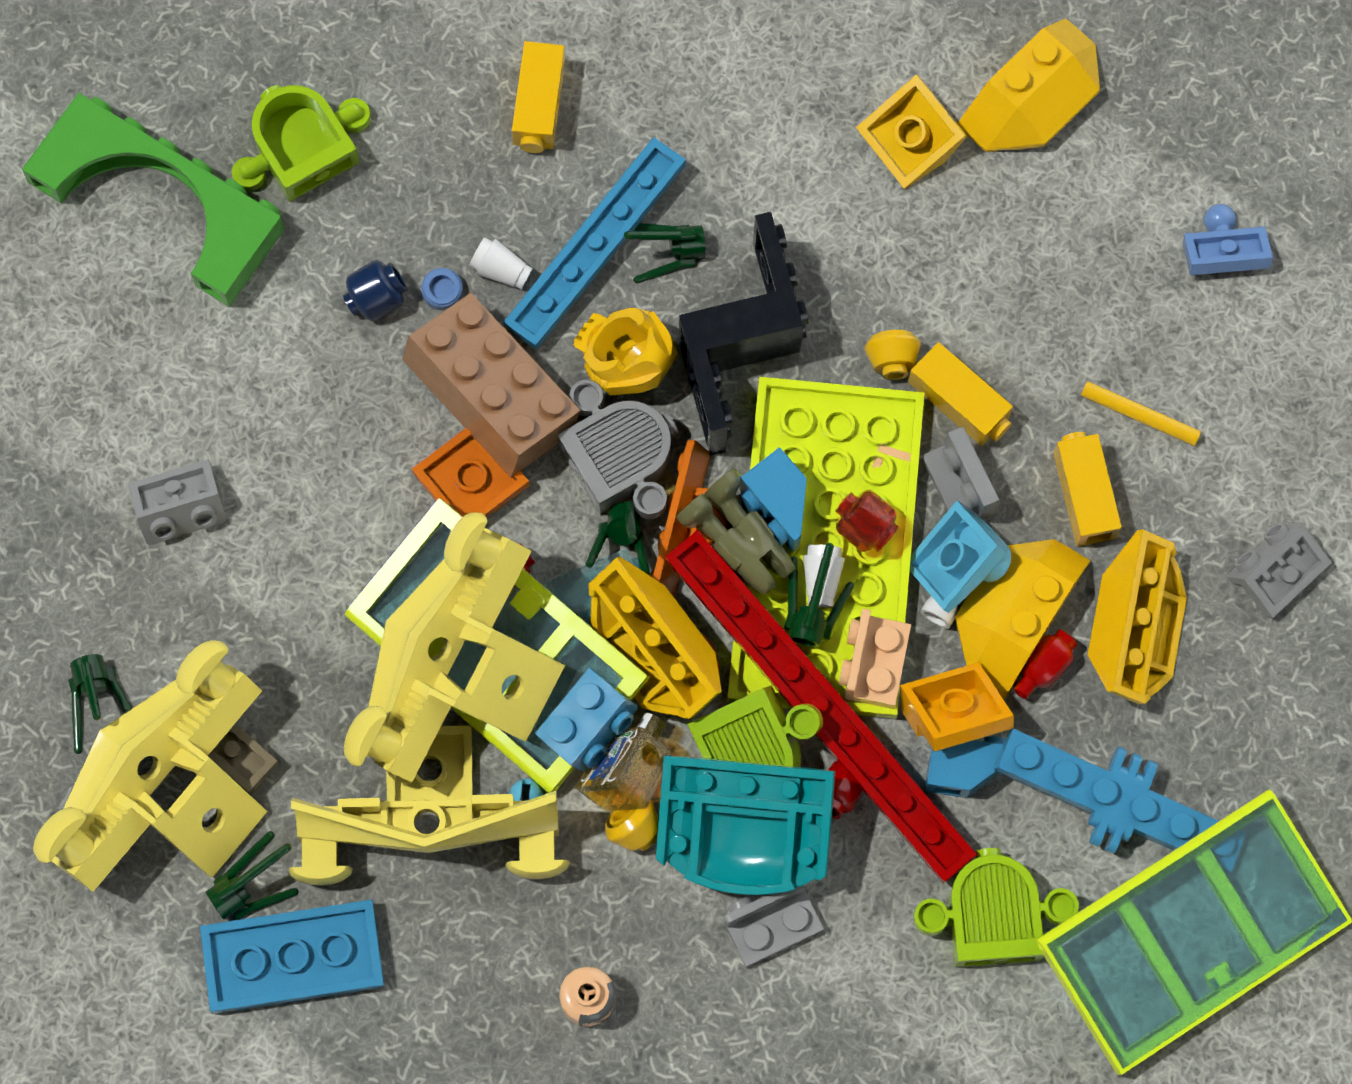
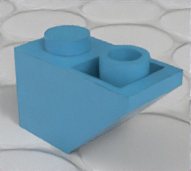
[739,447,807,552]
[924,736,1005,798]

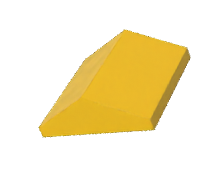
[856,74,967,189]

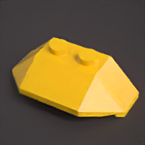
[957,18,1100,152]
[1087,529,1187,705]
[955,539,1091,699]
[588,557,722,719]

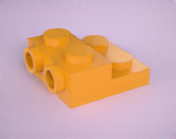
[900,662,1014,752]

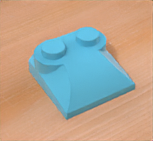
[910,500,1011,613]

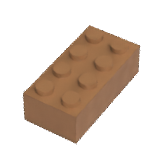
[402,293,581,478]

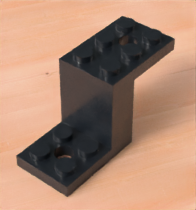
[678,212,809,455]

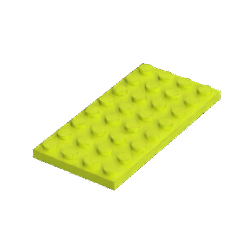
[727,377,925,719]

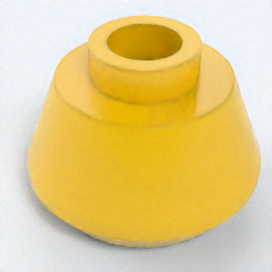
[864,330,921,380]
[605,796,659,851]

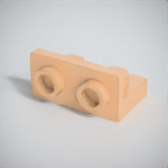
[838,609,911,709]

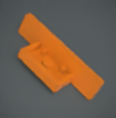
[651,440,738,598]

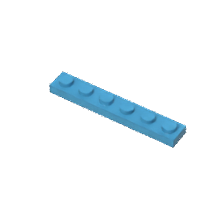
[503,137,686,351]

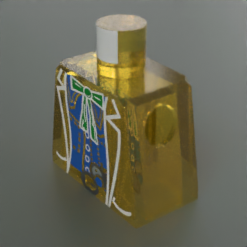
[574,713,672,812]

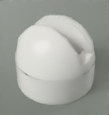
[920,596,957,629]

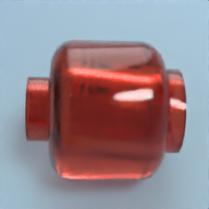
[835,490,899,552]

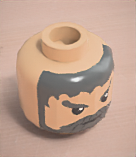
[559,966,616,1027]

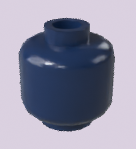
[343,260,407,321]

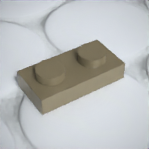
[208,723,279,796]

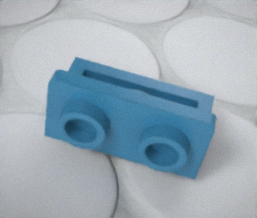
[535,667,638,772]

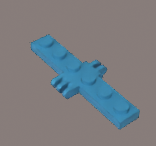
[994,728,1245,873]

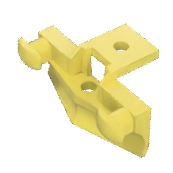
[344,512,565,783]
[33,640,268,892]
[288,725,570,886]

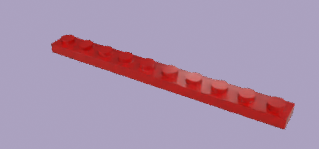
[665,530,977,884]

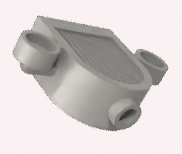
[557,380,679,519]

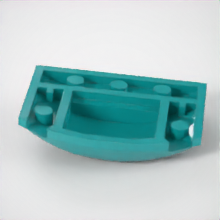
[656,755,835,895]

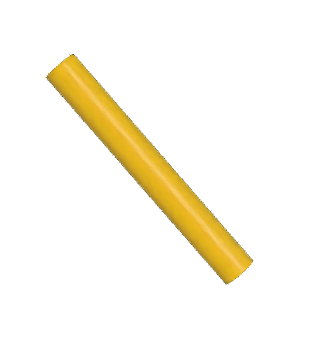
[1081,381,1201,446]

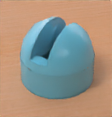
[509,779,543,801]

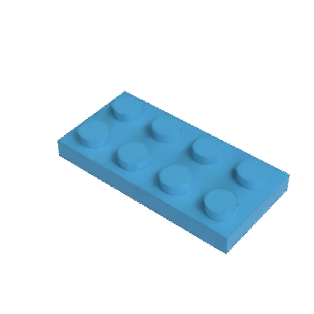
[200,899,385,1014]

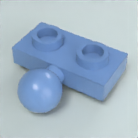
[1183,204,1273,275]

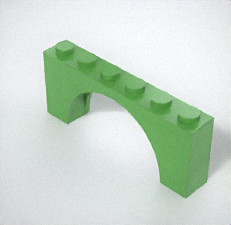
[22,93,285,307]

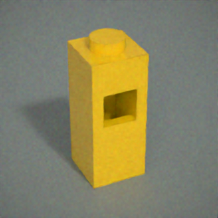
[512,41,565,153]
[908,342,1013,447]
[1053,432,1122,547]

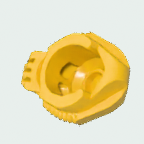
[573,308,678,396]

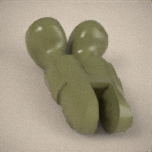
[676,468,796,595]

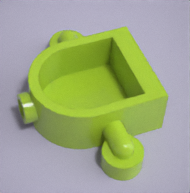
[232,85,371,202]
[687,685,823,767]
[913,848,1079,968]

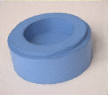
[421,268,463,310]

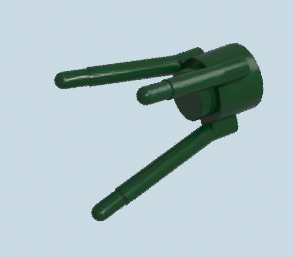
[624,223,705,284]
[585,501,651,576]
[784,543,854,647]
[68,654,132,754]
[205,831,298,920]

